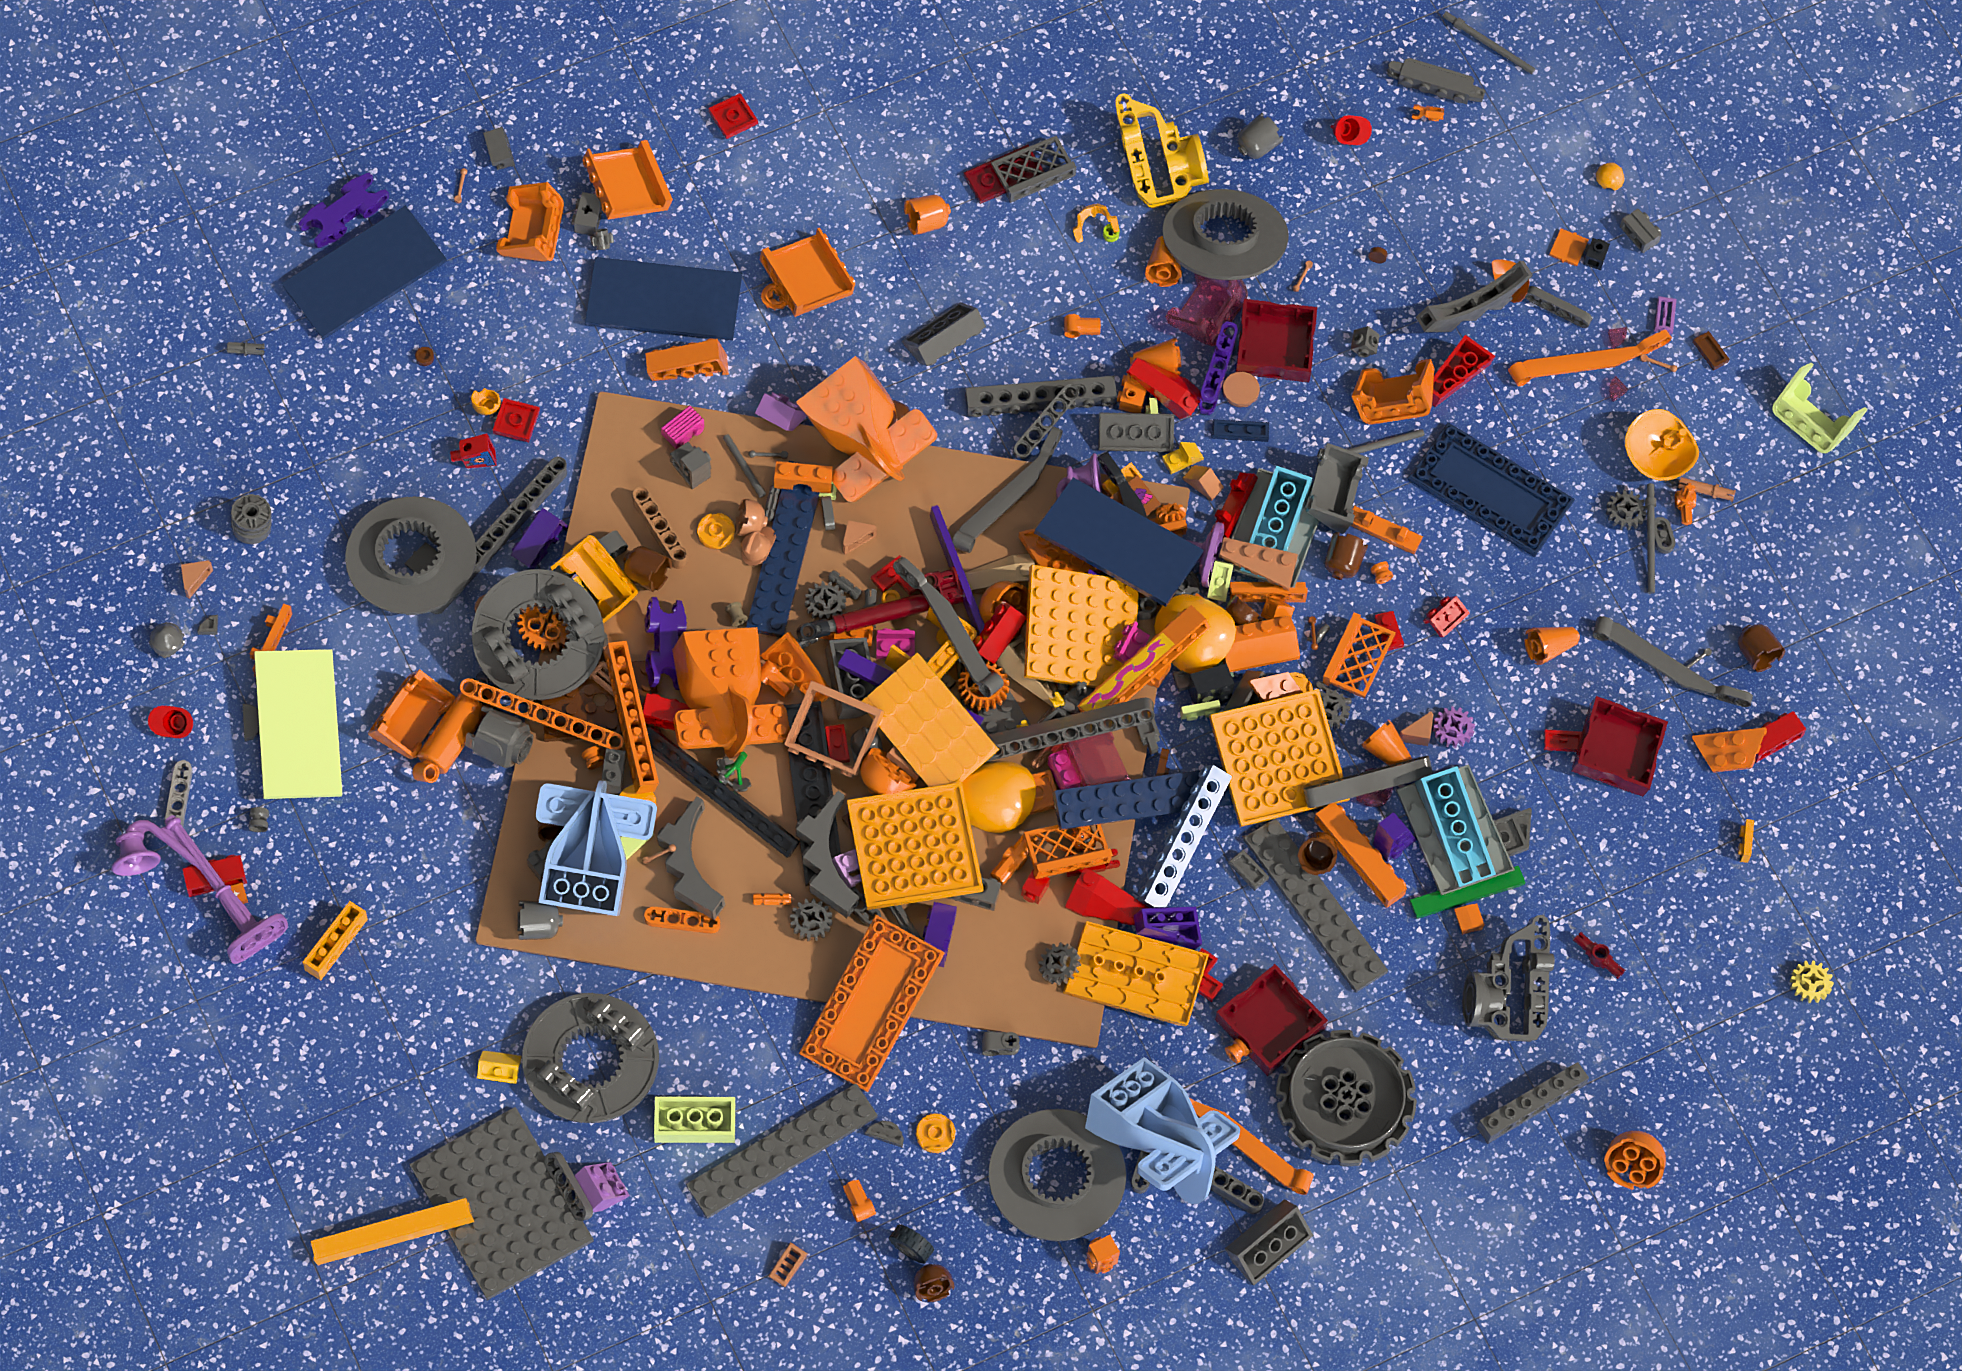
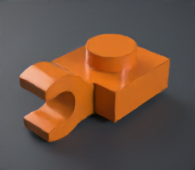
[1412,104,1444,121]

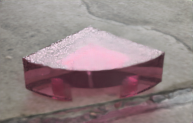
[1608,327,1627,349]
[1609,376,1628,402]

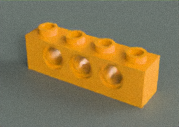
[303,901,368,981]

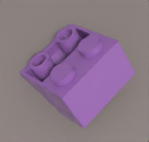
[755,392,807,431]
[574,1162,630,1212]

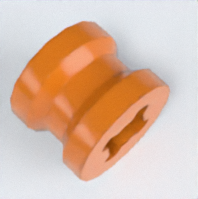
[1370,561,1394,584]
[581,746,604,770]
[1225,1038,1250,1064]

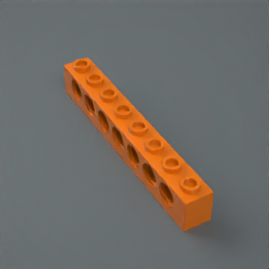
[604,641,659,794]

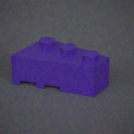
[511,508,569,569]
[1372,812,1417,862]
[922,902,957,967]
[1134,906,1202,950]

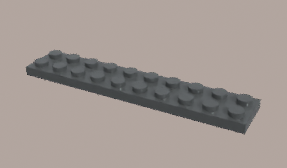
[1244,819,1388,993]
[686,1084,878,1219]

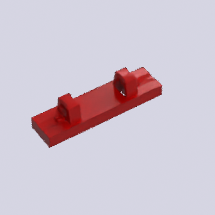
[1211,472,1258,539]

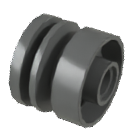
[231,494,272,544]

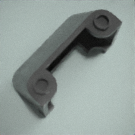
[1304,443,1369,534]

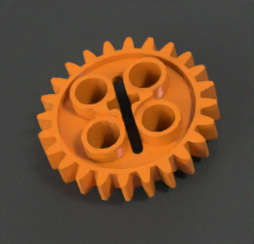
[517,606,568,653]

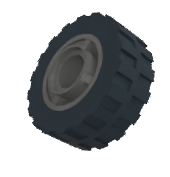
[889,1224,934,1264]

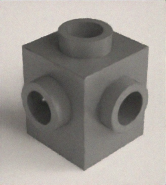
[1351,326,1380,358]

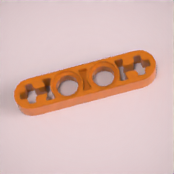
[644,907,721,934]

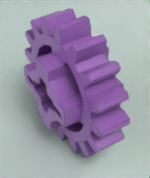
[1433,706,1475,748]

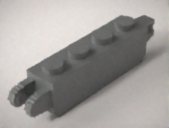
[1387,58,1485,104]

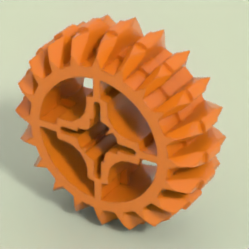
[958,661,1010,712]

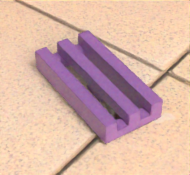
[1654,296,1677,334]

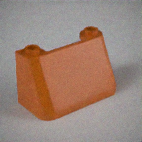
[496,182,564,262]
[1352,359,1434,424]
[368,669,456,759]

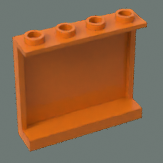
[582,140,673,220]
[759,227,855,317]

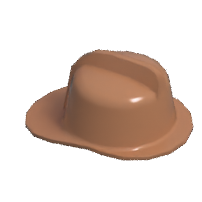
[741,526,776,566]

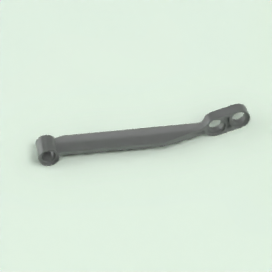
[952,426,1063,553]
[893,557,1004,697]
[1593,616,1753,707]

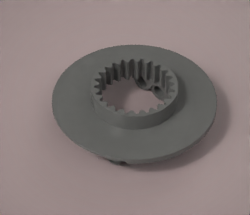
[1162,189,1289,280]
[345,496,477,615]
[472,569,604,700]
[522,993,659,1123]
[989,1109,1126,1241]

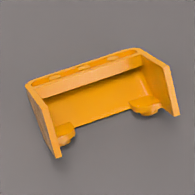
[550,535,638,624]
[885,607,977,679]

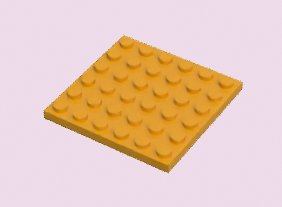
[1024,565,1138,688]
[1209,689,1350,827]
[847,782,983,910]

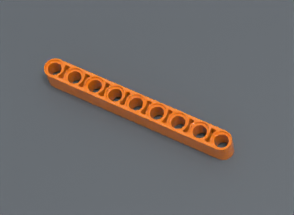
[460,678,624,750]

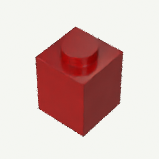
[1021,869,1050,904]

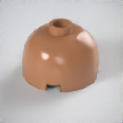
[735,499,768,537]

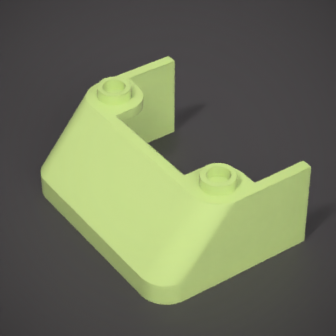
[1772,363,1868,453]

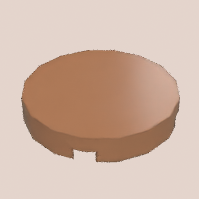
[1222,372,1260,407]

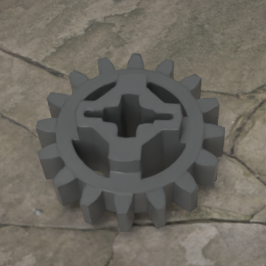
[1606,490,1647,530]
[805,581,846,620]
[1319,689,1350,730]
[790,899,832,941]
[1038,942,1081,985]

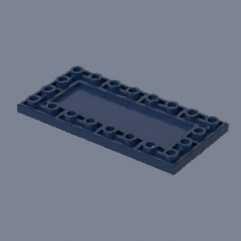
[281,205,447,340]
[585,257,742,341]
[1408,423,1575,557]
[1034,477,1204,607]

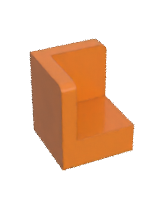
[1260,598,1295,620]

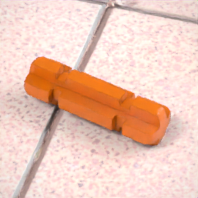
[753,893,791,905]

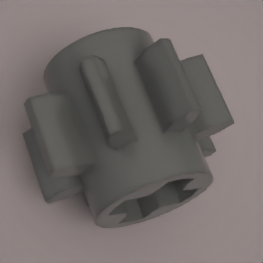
[590,229,614,250]

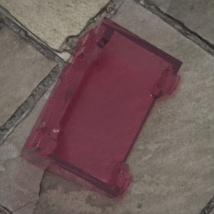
[1165,273,1248,346]
[1062,732,1133,787]

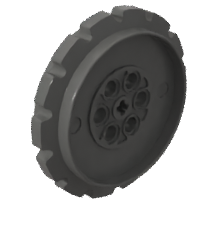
[1275,1030,1417,1167]

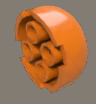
[979,581,1028,638]
[860,748,917,796]
[1604,1130,1666,1190]

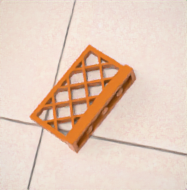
[1323,612,1396,699]
[1023,824,1113,879]

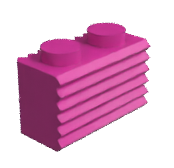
[661,405,704,449]
[1048,749,1081,790]

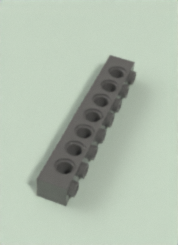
[965,376,1117,417]

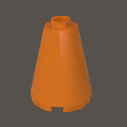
[1145,236,1182,287]
[1130,338,1182,375]
[1525,627,1580,665]
[1361,720,1412,765]

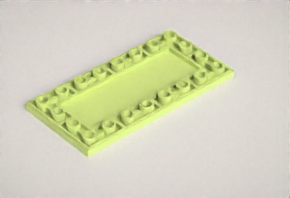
[254,649,342,799]

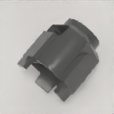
[465,705,534,768]

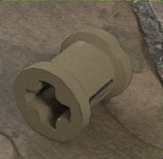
[725,602,748,627]

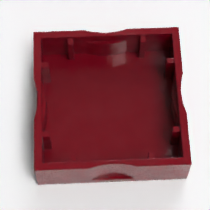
[1236,299,1317,383]
[1571,696,1668,797]
[1215,964,1328,1076]

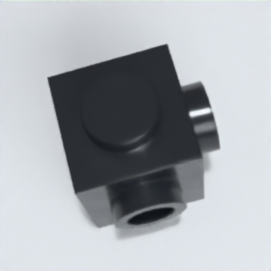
[1583,238,1610,270]

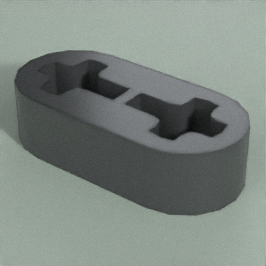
[821,496,835,530]

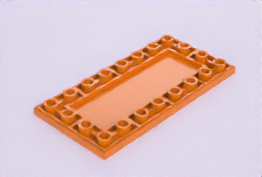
[799,915,945,1092]

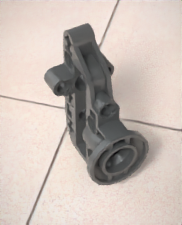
[1462,915,1555,1042]

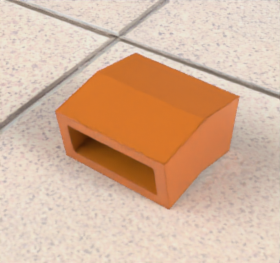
[1454,903,1485,935]

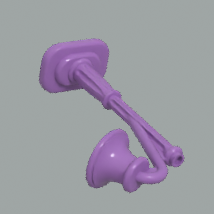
[1056,453,1224,588]
[111,815,288,964]

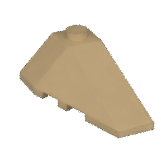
[965,554,1035,593]
[996,638,1061,706]

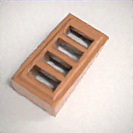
[769,1242,808,1287]

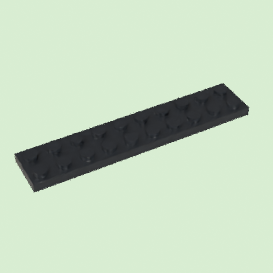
[784,701,841,886]

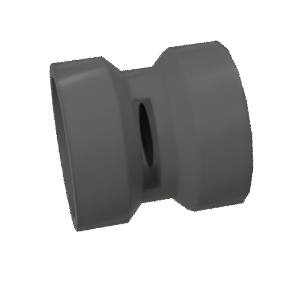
[248,807,269,832]

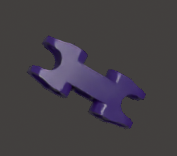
[298,172,389,248]
[1199,321,1238,415]
[644,597,687,690]

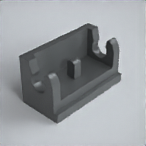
[483,127,515,170]

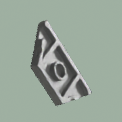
[1494,807,1532,857]

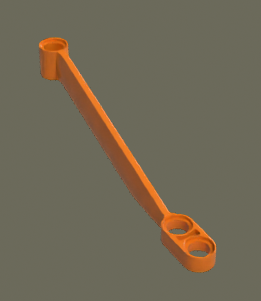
[1508,330,1672,387]
[1189,1098,1314,1195]

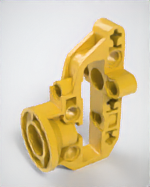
[1116,93,1209,208]

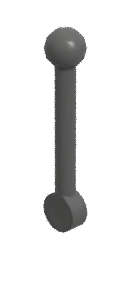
[749,450,788,459]
[1686,648,1712,668]
[1316,681,1352,705]

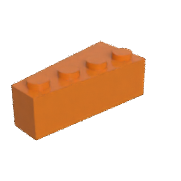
[645,339,729,381]

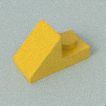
[1162,442,1204,474]

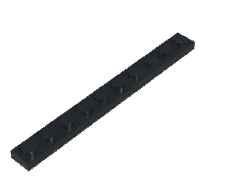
[647,726,800,858]

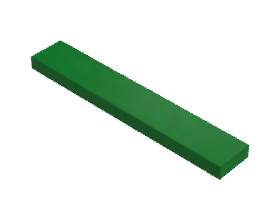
[1410,865,1526,919]

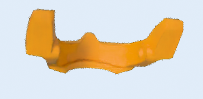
[1073,203,1119,243]

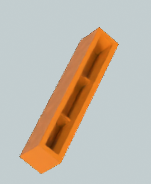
[1314,802,1407,908]

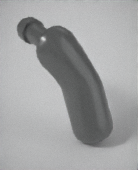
[1307,624,1330,643]

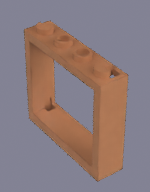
[784,680,884,777]

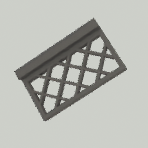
[991,135,1077,203]

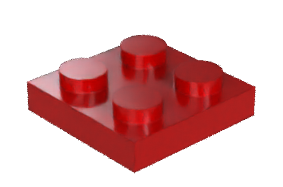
[709,93,758,139]
[493,398,540,443]

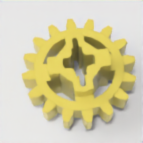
[1790,961,1834,1003]

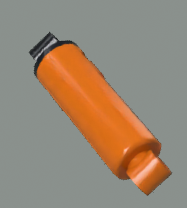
[412,671,499,783]

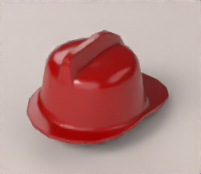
[1331,115,1372,145]
[148,705,193,738]

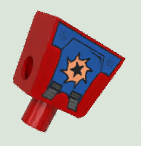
[450,434,497,469]

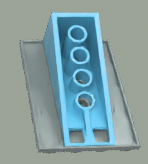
[1223,466,1319,588]
[1396,764,1515,896]

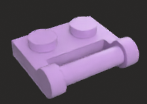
[832,849,862,888]

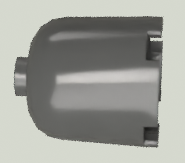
[1237,113,1283,159]
[517,900,563,940]

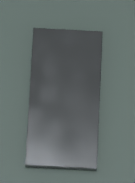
[1098,412,1174,452]

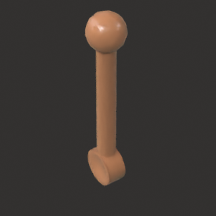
[454,168,467,203]
[1293,261,1313,292]
[1640,354,1677,372]
[643,844,676,863]

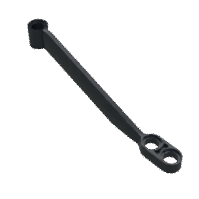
[1098,452,1175,606]

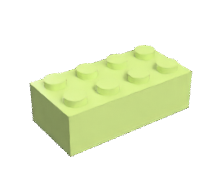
[654,1097,736,1143]

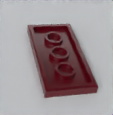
[963,145,1044,204]

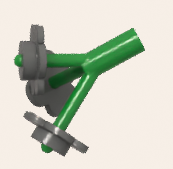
[716,752,752,792]

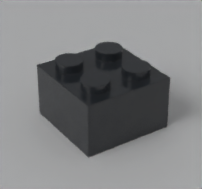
[1188,663,1234,705]

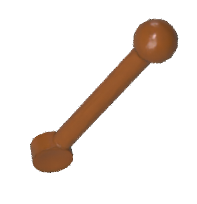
[1309,616,1318,650]

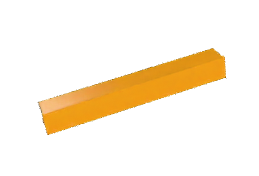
[311,1198,475,1265]

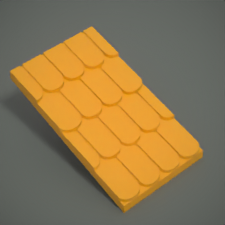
[862,653,999,787]
[1063,921,1209,1027]

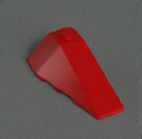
[1126,357,1201,420]
[1065,867,1149,926]

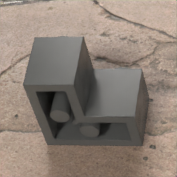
[670,442,711,489]

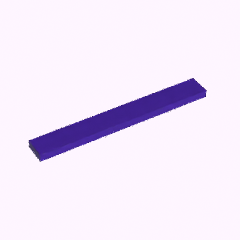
[930,505,984,637]
[837,649,984,726]

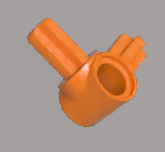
[1675,482,1696,526]

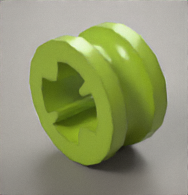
[1103,224,1120,242]

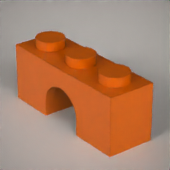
[774,461,833,494]

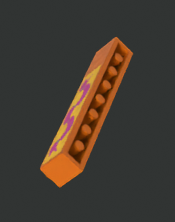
[1077,605,1210,713]

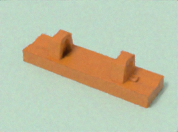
[1351,506,1423,555]
[249,604,292,677]

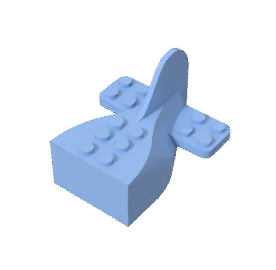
[536,780,657,916]
[1085,1057,1240,1204]

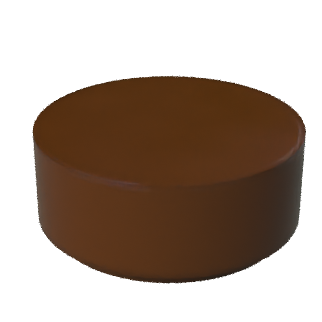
[1368,247,1388,264]
[415,347,434,366]

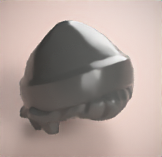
[149,622,185,658]

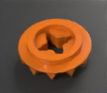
[761,283,787,311]
[1156,503,1186,523]

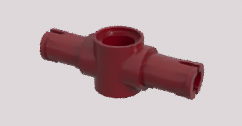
[1573,932,1626,979]

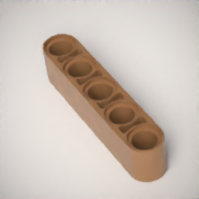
[633,486,688,569]

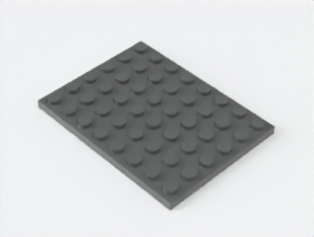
[409,1107,594,1301]

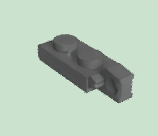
[1136,719,1160,755]

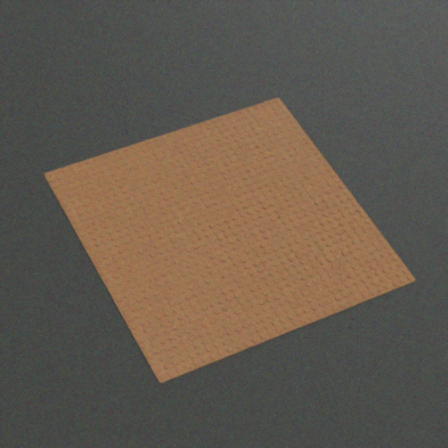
[476,392,1190,1048]

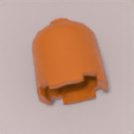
[904,195,951,235]

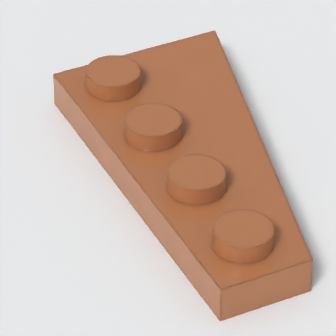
[1219,537,1298,591]

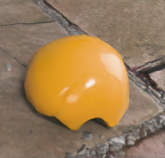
[1596,162,1625,191]
[470,388,501,415]

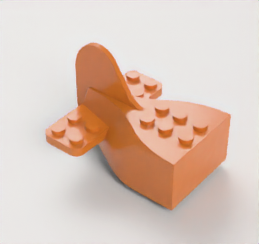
[796,356,937,502]
[672,627,790,758]

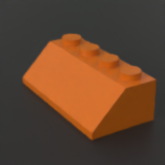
[1222,616,1300,672]

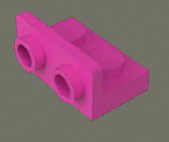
[1113,621,1150,664]
[876,628,915,659]

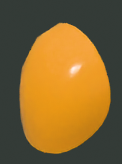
[1625,409,1699,481]
[1154,594,1236,673]
[962,760,1036,833]

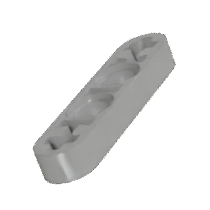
[165,760,193,827]

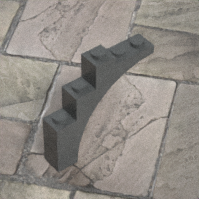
[1416,261,1533,332]
[796,791,859,918]
[657,797,725,920]

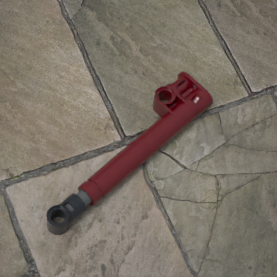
[796,566,963,641]

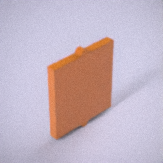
[1549,228,1589,266]

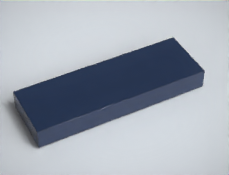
[1212,419,1269,442]

